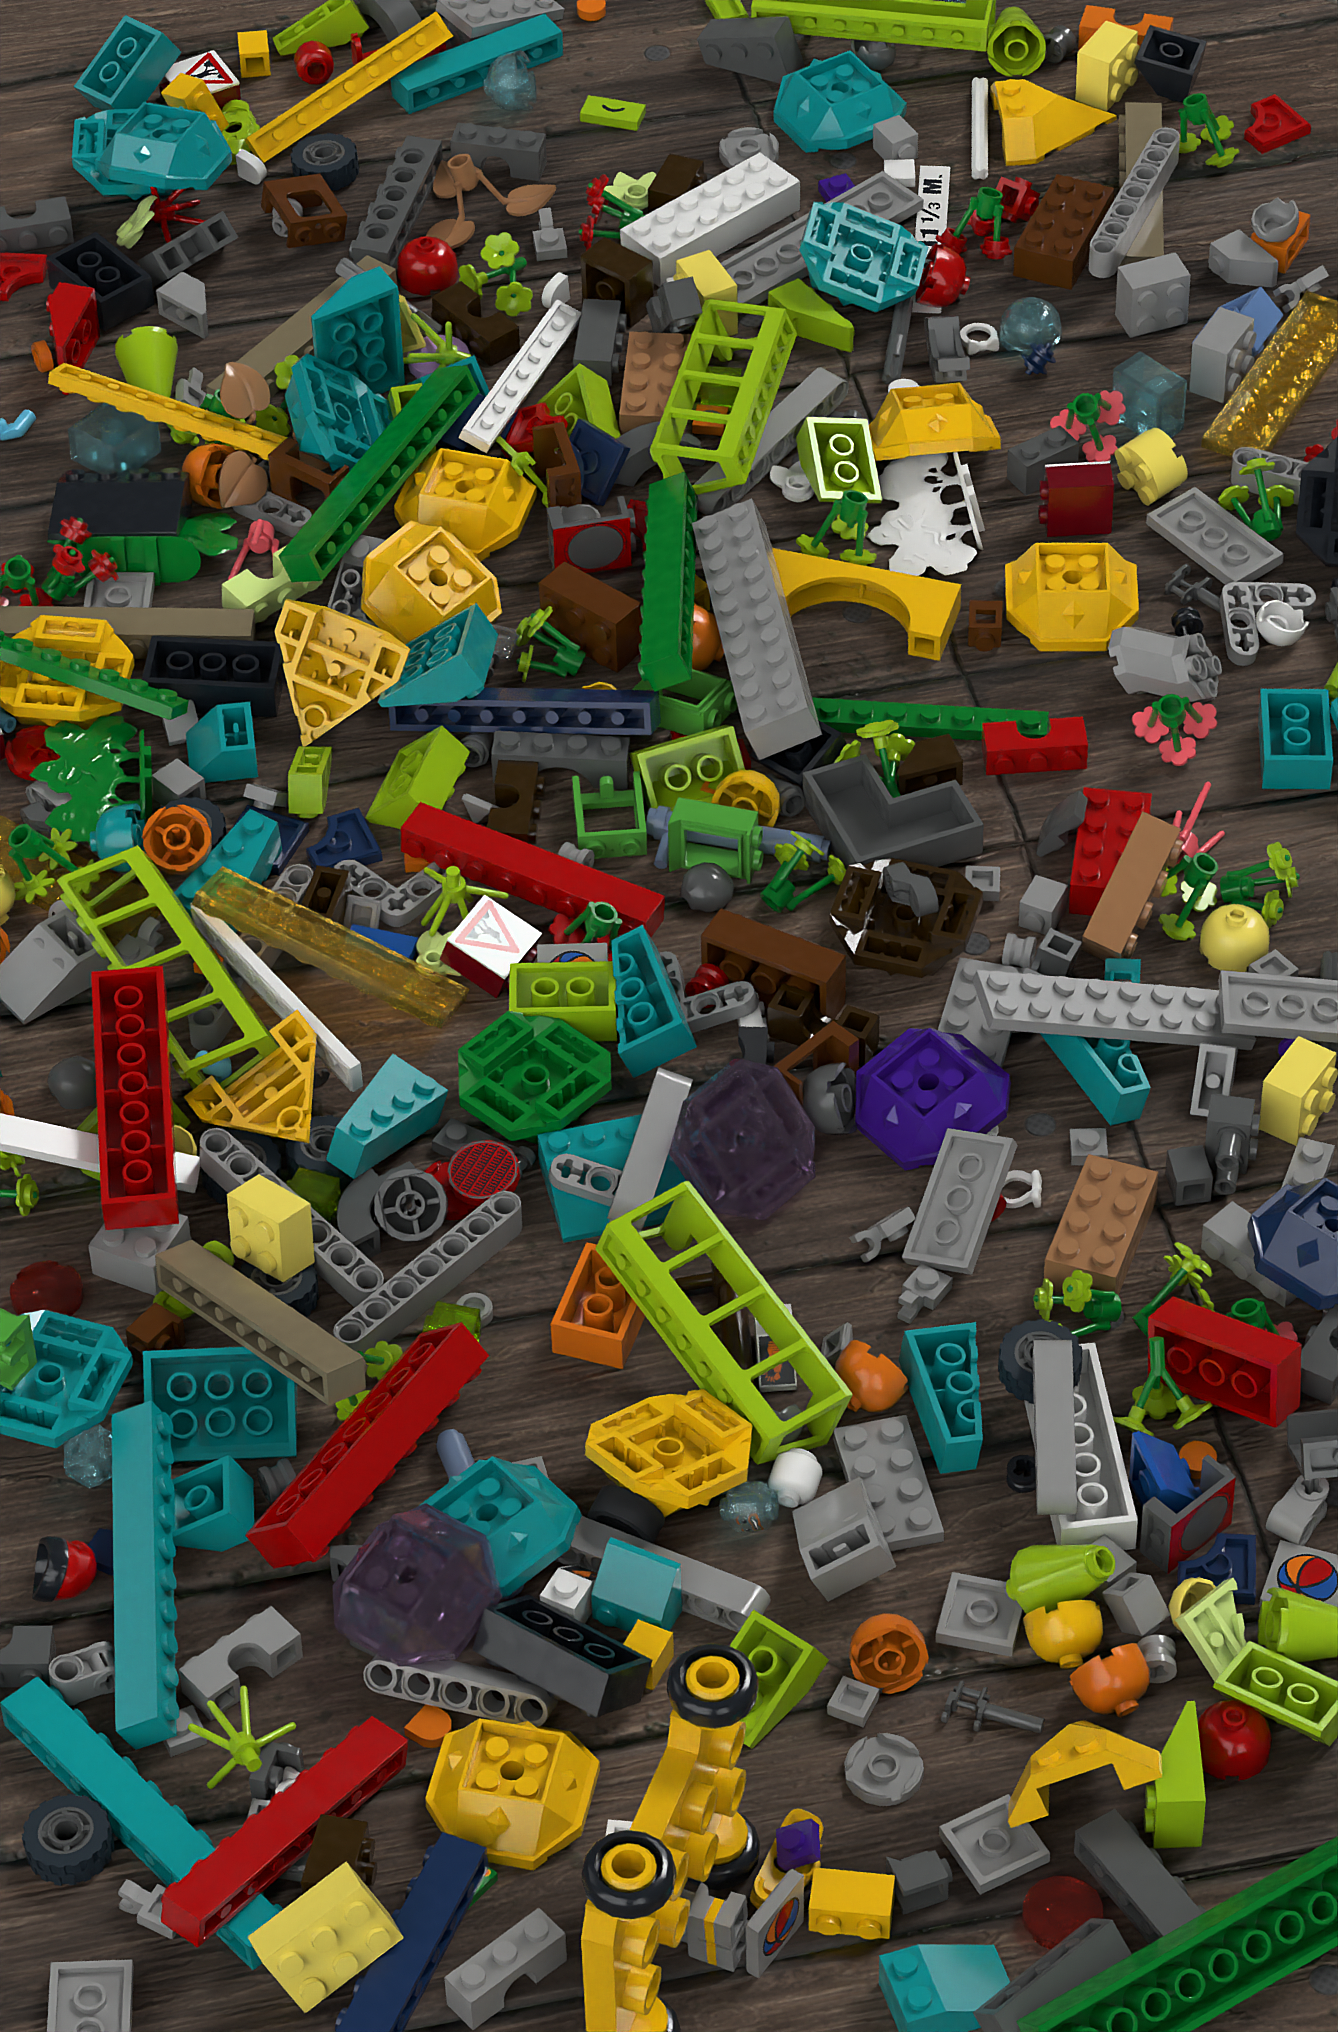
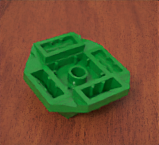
[458,1011,612,1145]

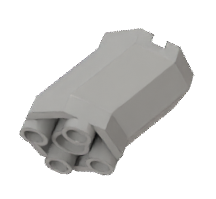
[1108,627,1222,702]

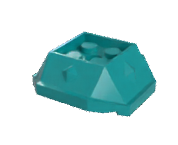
[773,50,907,153]
[95,102,232,190]
[72,109,174,201]
[799,202,929,313]
[285,353,394,471]
[0,1310,133,1449]
[414,1456,582,1608]

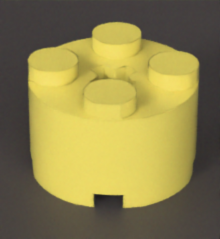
[1114,428,1188,506]

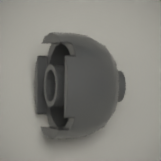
[803,1062,857,1135]
[374,1169,448,1242]

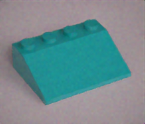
[311,266,405,395]
[378,603,498,707]
[537,1114,702,1243]
[143,1347,297,1463]

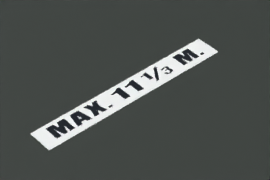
[911,165,950,313]

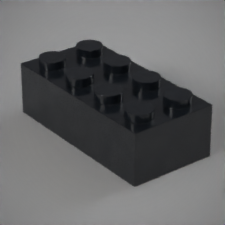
[142,636,285,717]
[473,1594,653,1718]

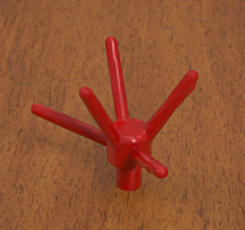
[148,187,206,243]

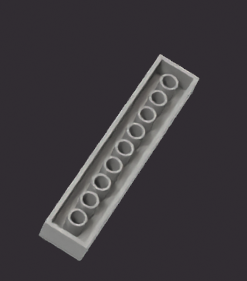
[692,498,822,760]

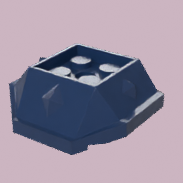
[1247,1177,1338,1310]

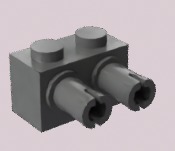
[1205,1094,1261,1195]

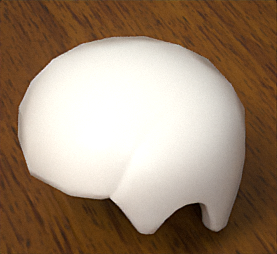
[1256,600,1309,646]

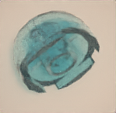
[484,50,537,112]
[999,297,1062,356]

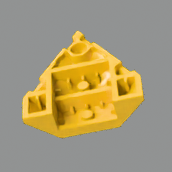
[990,79,1117,166]
[274,599,411,746]
[184,1010,317,1143]
[1008,1720,1162,1828]

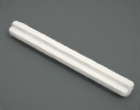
[972,77,988,180]

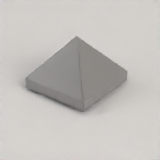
[462,793,500,825]
[343,894,382,930]
[821,1322,853,1366]

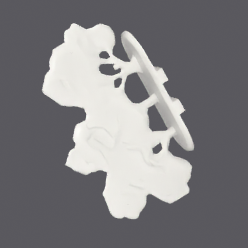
[866,452,985,576]

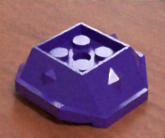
[855,1028,1011,1170]

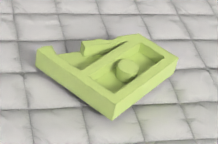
[1175,1578,1247,1682]

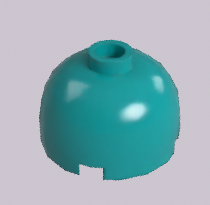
[90,803,146,873]

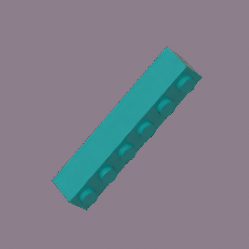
[391,13,563,114]

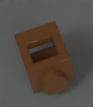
[968,600,1003,652]
[125,1302,186,1363]

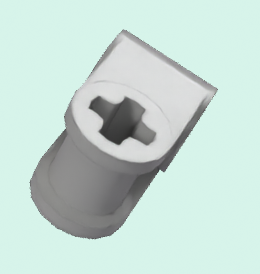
[1266,1475,1329,1546]
[49,1641,115,1706]

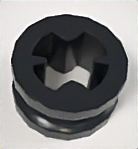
[1171,607,1204,636]
[1006,1455,1036,1493]

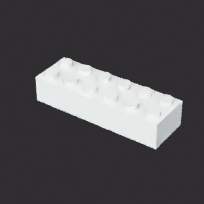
[620,152,800,287]
[1024,1342,1138,1550]

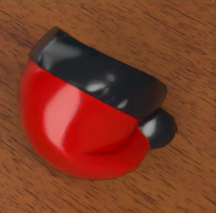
[32,1536,97,1602]

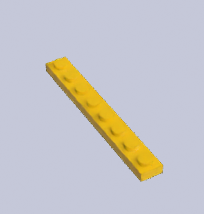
[244,11,453,164]
[48,363,288,460]

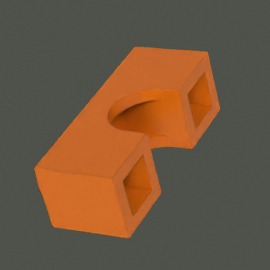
[1078,5,1173,50]

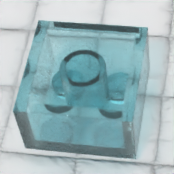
[1112,351,1187,438]
[68,403,161,473]

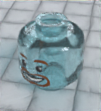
[720,1481,779,1533]

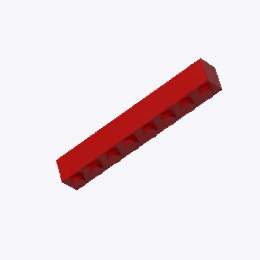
[401,802,665,938]
[161,1716,409,1948]

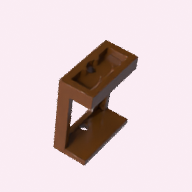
[261,174,348,248]
[532,422,582,508]
[268,437,349,515]
[773,1021,859,1133]

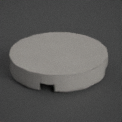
[719,127,779,169]
[844,1733,924,1806]

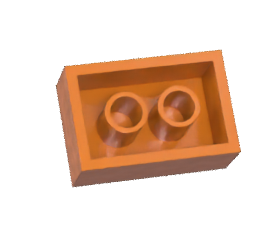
[551,1242,645,1369]

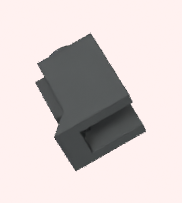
[886,1850,953,1915]

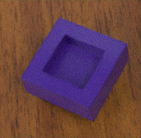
[818,173,855,202]
[776,1818,821,1871]

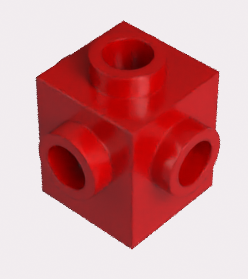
[996,176,1040,223]

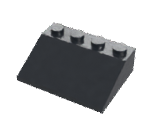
[48,467,193,540]

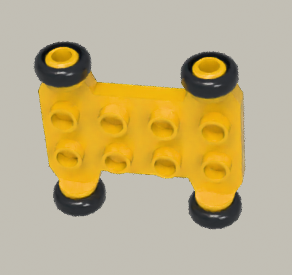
[581,1643,760,2032]

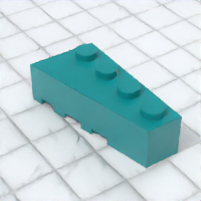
[174,809,282,933]
[611,925,697,1078]
[1040,1033,1151,1126]
[326,1053,449,1179]
[898,1322,983,1474]

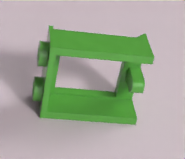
[633,669,738,736]
[572,771,647,859]
[668,797,763,884]
[0,1308,37,1390]

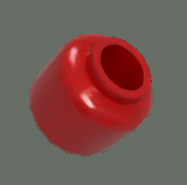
[294,41,334,85]

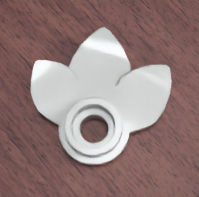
[770,460,814,502]

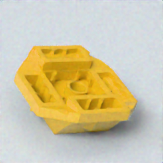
[869,382,1001,461]
[394,448,537,562]
[361,520,502,645]
[1005,543,1139,651]
[0,615,134,729]
[585,1389,752,1518]
[425,1718,600,1870]

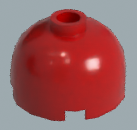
[397,236,458,296]
[915,243,970,308]
[1197,1699,1272,1780]

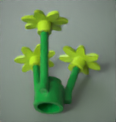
[8,823,101,904]
[1132,1242,1215,1337]

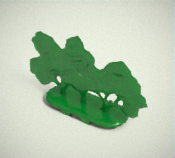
[47,512,238,586]
[29,716,152,845]

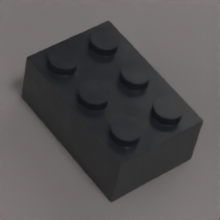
[46,232,154,331]

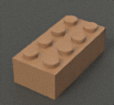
[619,332,692,436]
[1081,811,1184,961]
[1044,1154,1158,1295]

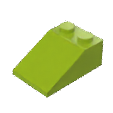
[796,417,882,503]
[730,1609,829,1749]
[1144,1701,1206,1848]

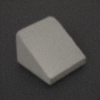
[162,700,198,746]

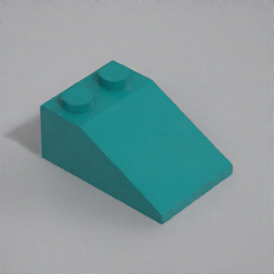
[879,1944,1010,2032]

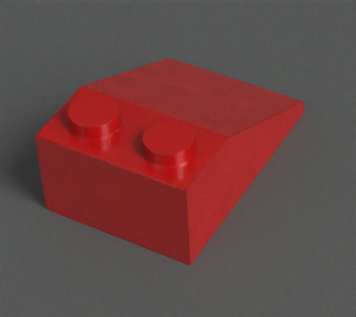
[46,282,100,396]

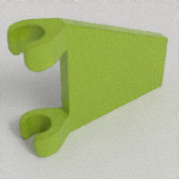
[496,436,548,508]

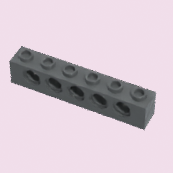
[349,135,443,268]

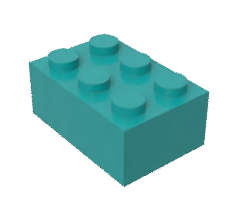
[74,15,181,111]
[1258,689,1333,789]

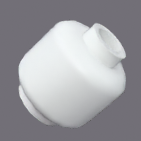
[768,1448,822,1508]

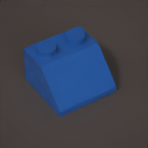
[1129,1431,1203,1514]

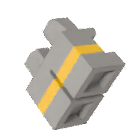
[680,1882,748,1972]

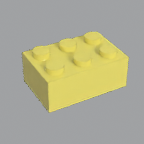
[248,1861,404,2013]

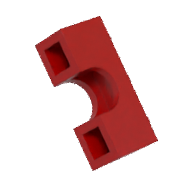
[981,716,1088,775]

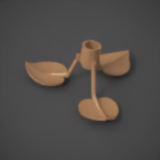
[426,154,556,249]
[219,362,330,508]

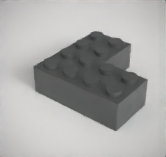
[803,754,984,870]

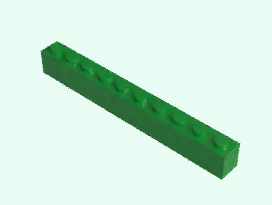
[278,365,480,583]
[638,471,698,692]

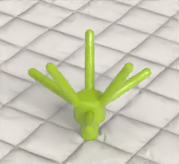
[403,313,471,368]
[421,866,509,937]
[188,1686,296,1789]

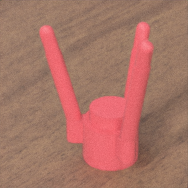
[228,519,280,580]
[1172,782,1225,864]

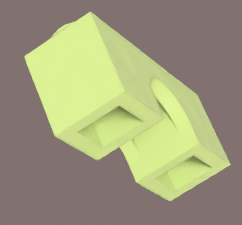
[222,545,323,624]

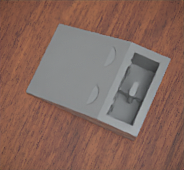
[328,535,385,628]
[0,908,109,1025]
[792,1477,896,1602]

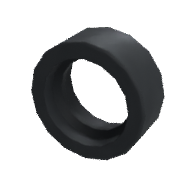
[588,1485,665,1543]

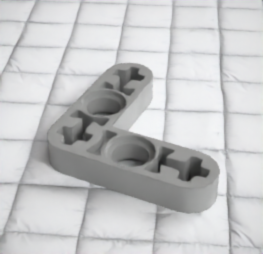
[232,460,312,537]
[1219,582,1316,666]
[334,860,462,927]
[659,951,759,1033]
[548,1154,641,1232]

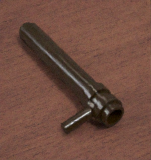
[675,1262,755,1386]

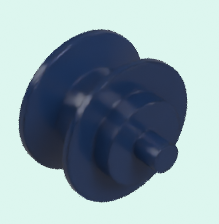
[1022,342,1056,375]

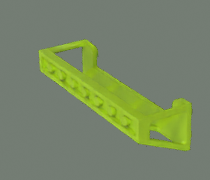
[751,0,996,52]
[650,299,797,495]
[57,845,279,1089]
[595,1181,853,1465]

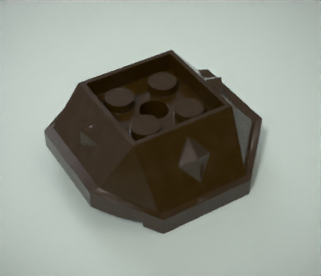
[829,858,983,978]

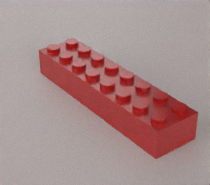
[91,966,179,1230]
[245,1322,489,1569]

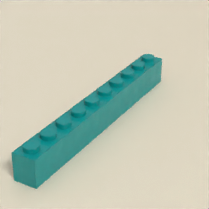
[112,1400,179,1750]
[0,1676,283,1970]

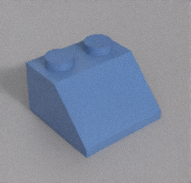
[1192,287,1283,357]

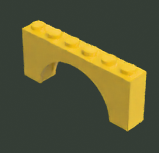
[772,548,961,661]

